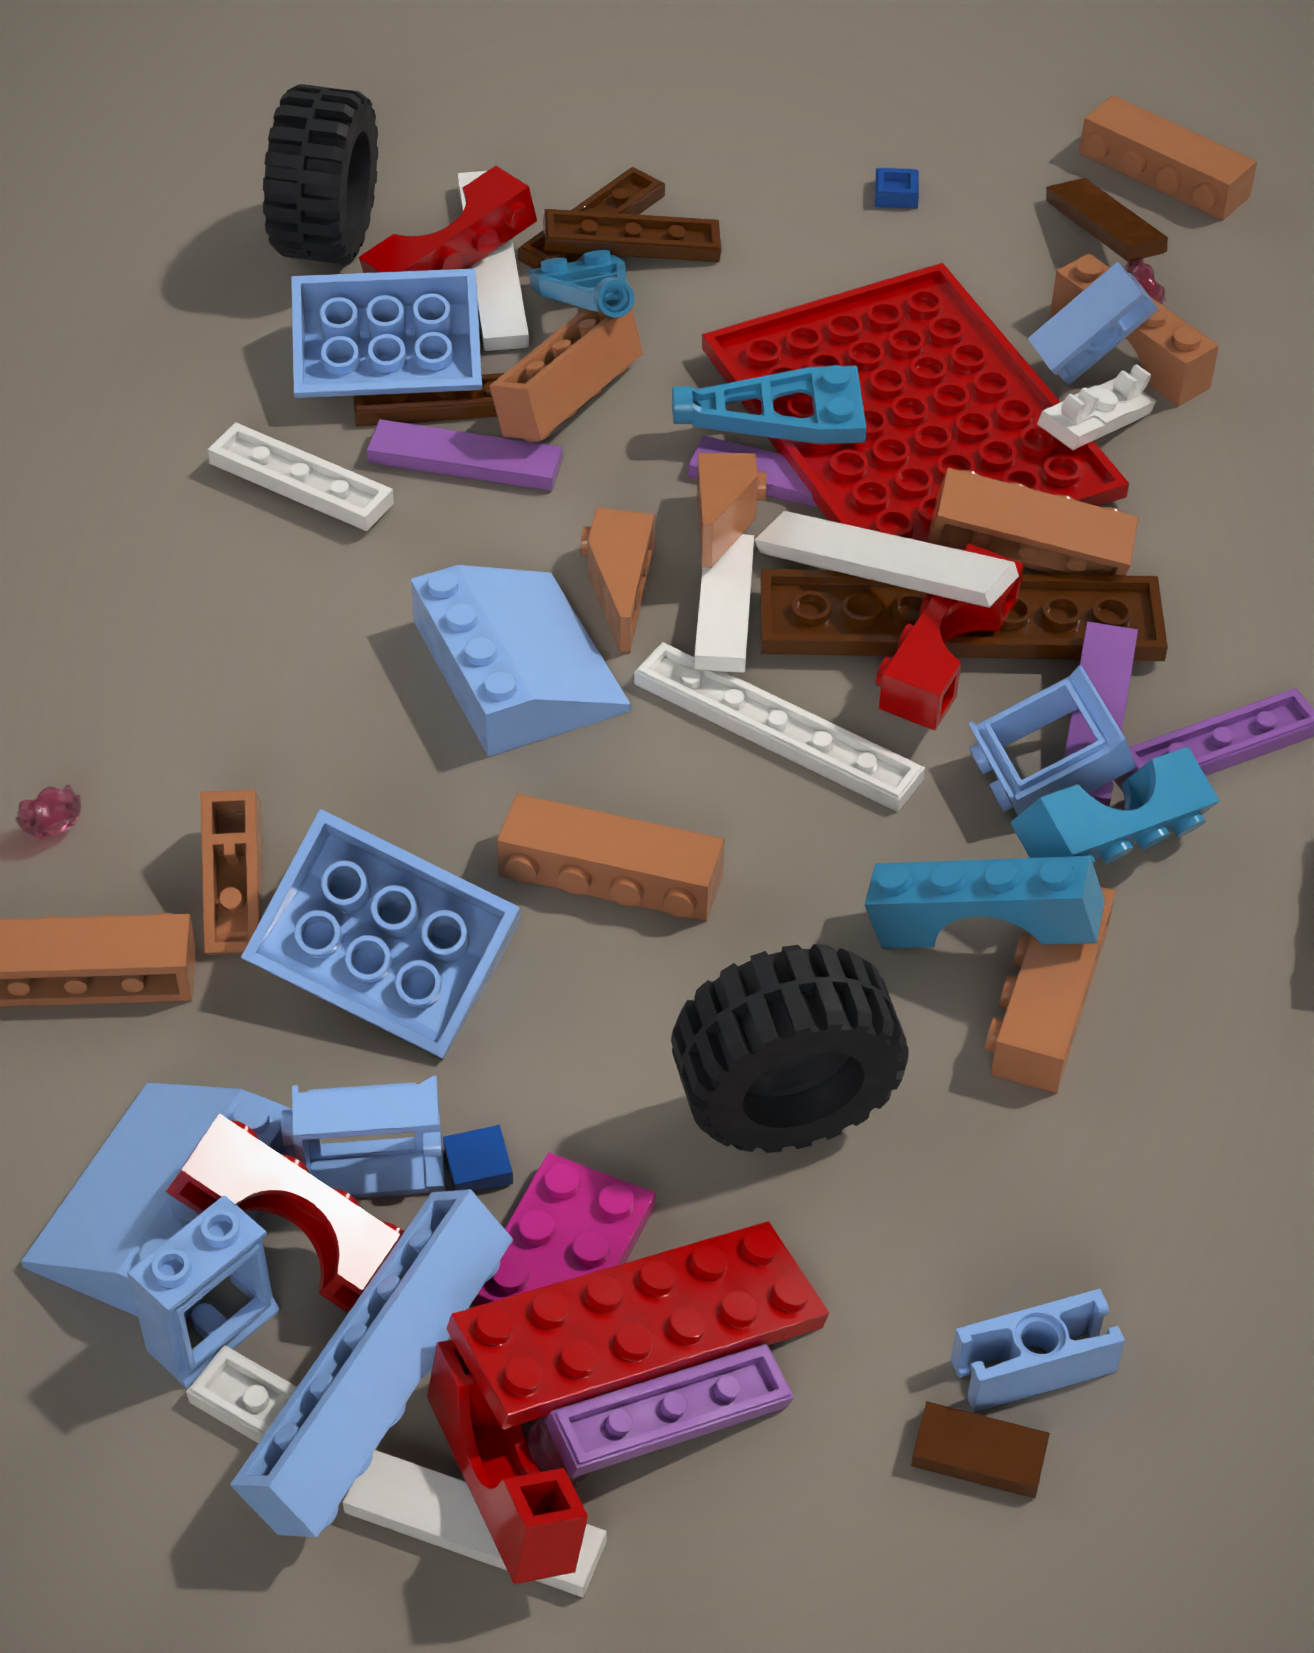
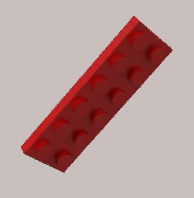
[446,1221,829,1430]

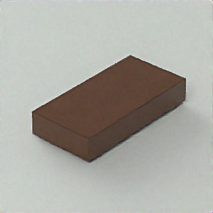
[911,1401,1050,1498]

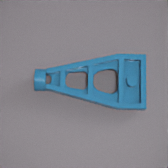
[528,250,634,318]
[672,365,866,444]

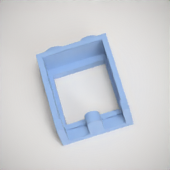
[968,665,1137,816]
[281,1075,445,1199]
[127,1195,280,1389]

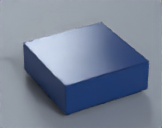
[875,168,919,208]
[442,1125,513,1192]

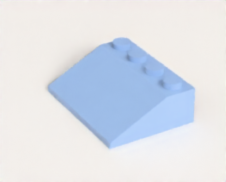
[291,269,482,398]
[410,565,631,757]
[241,809,522,1059]
[21,1082,292,1323]

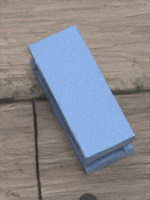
[1027,262,1159,385]
[951,1289,1125,1413]

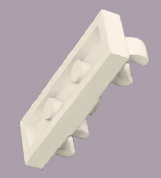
[1037,364,1156,450]

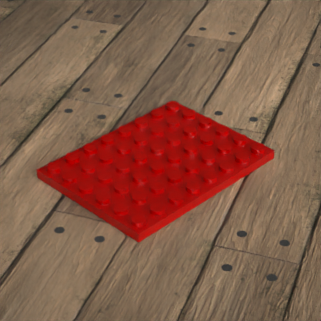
[702,263,1129,545]

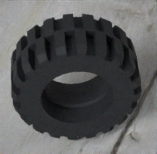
[263,84,378,264]
[671,944,909,1153]

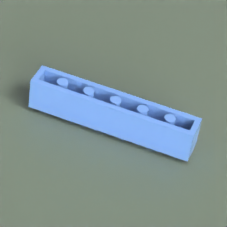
[230,1189,513,1537]

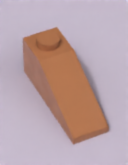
[697,453,766,568]
[580,507,655,653]
[200,789,263,955]

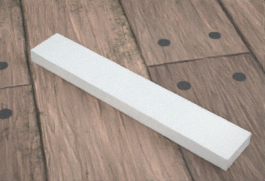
[457,171,529,351]
[755,511,1019,608]
[634,642,925,812]

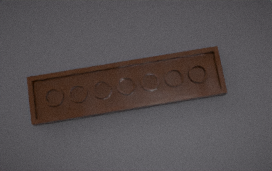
[760,569,1168,661]

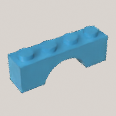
[1010,747,1220,865]
[864,856,1105,948]

